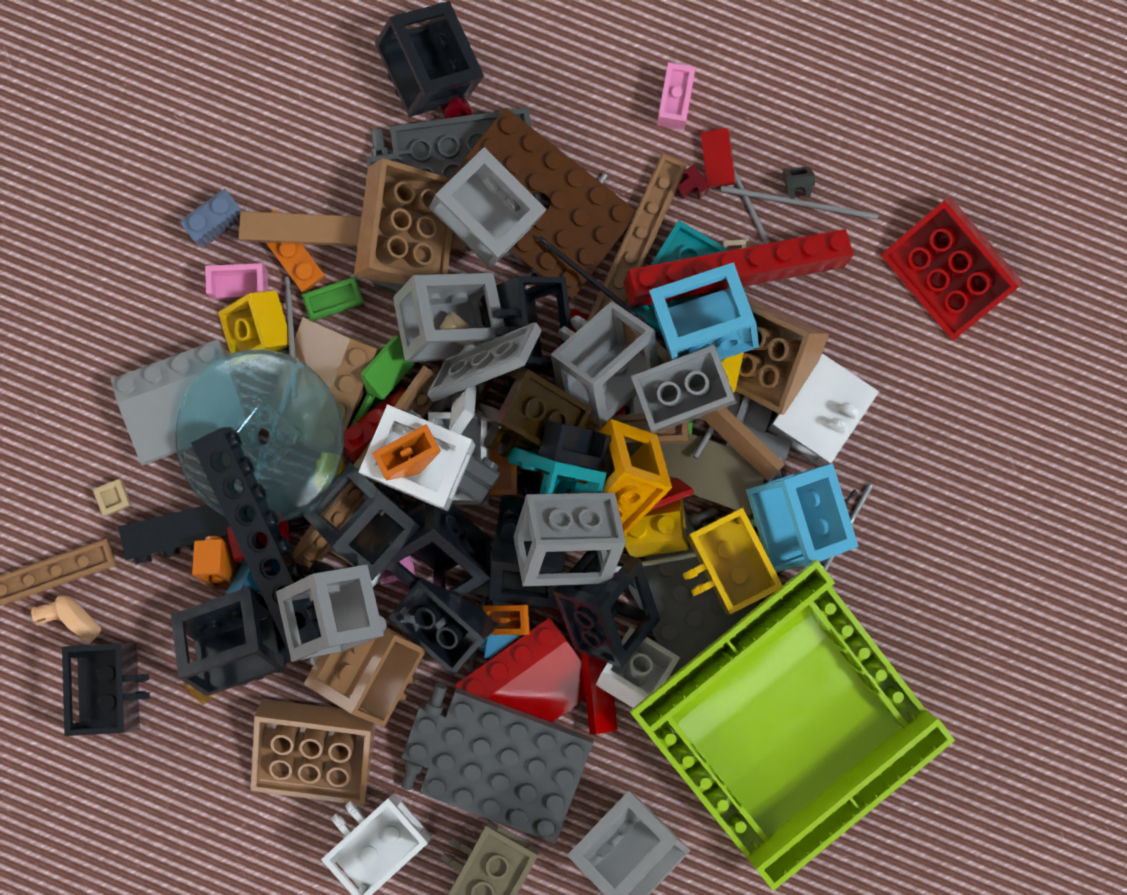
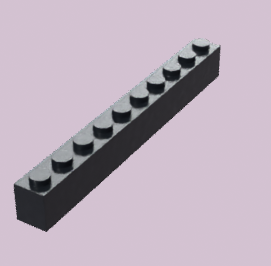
[118,478,405,565]

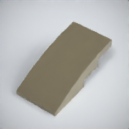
[660,434,764,516]

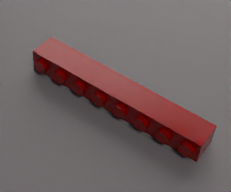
[623,229,854,308]

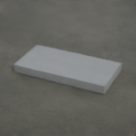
[427,323,542,402]

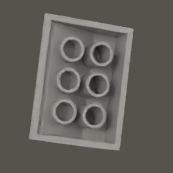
[111,339,250,466]

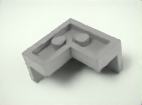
[726,396,793,469]

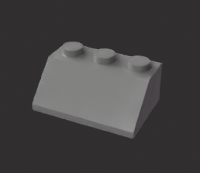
[631,345,737,434]

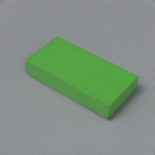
[302,277,365,321]

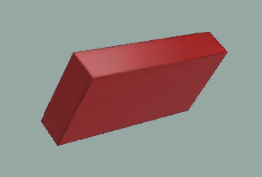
[700,127,736,188]

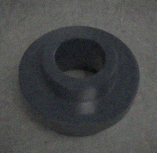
[517,469,542,497]

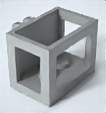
[429,147,547,269]
[393,273,504,362]
[551,301,659,427]
[513,493,626,586]
[276,565,387,662]
[567,791,691,895]

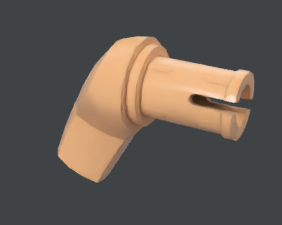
[31,595,101,644]

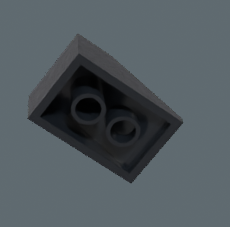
[388,578,498,676]

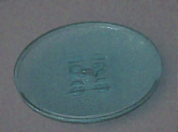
[175,350,344,522]

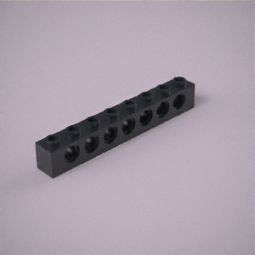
[191,426,321,654]

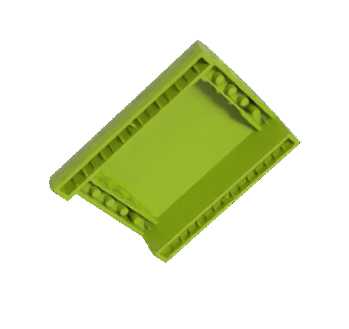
[629,559,955,891]

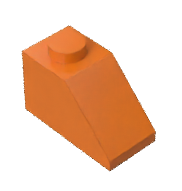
[192,536,238,590]

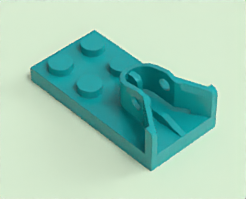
[627,220,727,346]
[506,446,607,494]

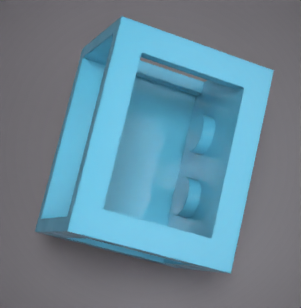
[649,262,759,361]
[746,463,859,572]

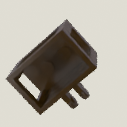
[474,367,593,458]

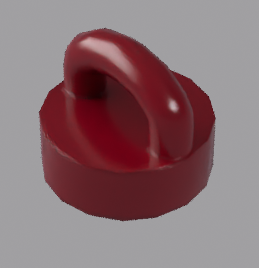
[443,97,472,119]

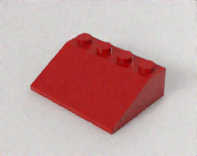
[880,197,1024,341]
[455,618,586,723]

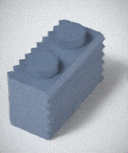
[179,188,242,249]

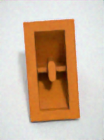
[372,424,441,481]
[483,603,530,635]

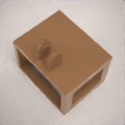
[304,627,426,727]

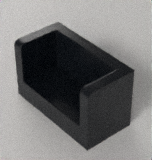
[539,420,611,471]

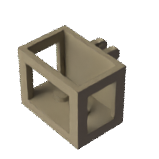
[441,820,539,895]

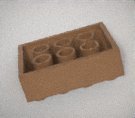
[354,158,453,285]
[720,290,829,415]
[263,317,383,455]
[250,699,375,806]

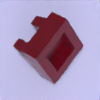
[677,164,710,200]

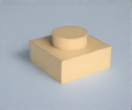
[93,479,132,517]

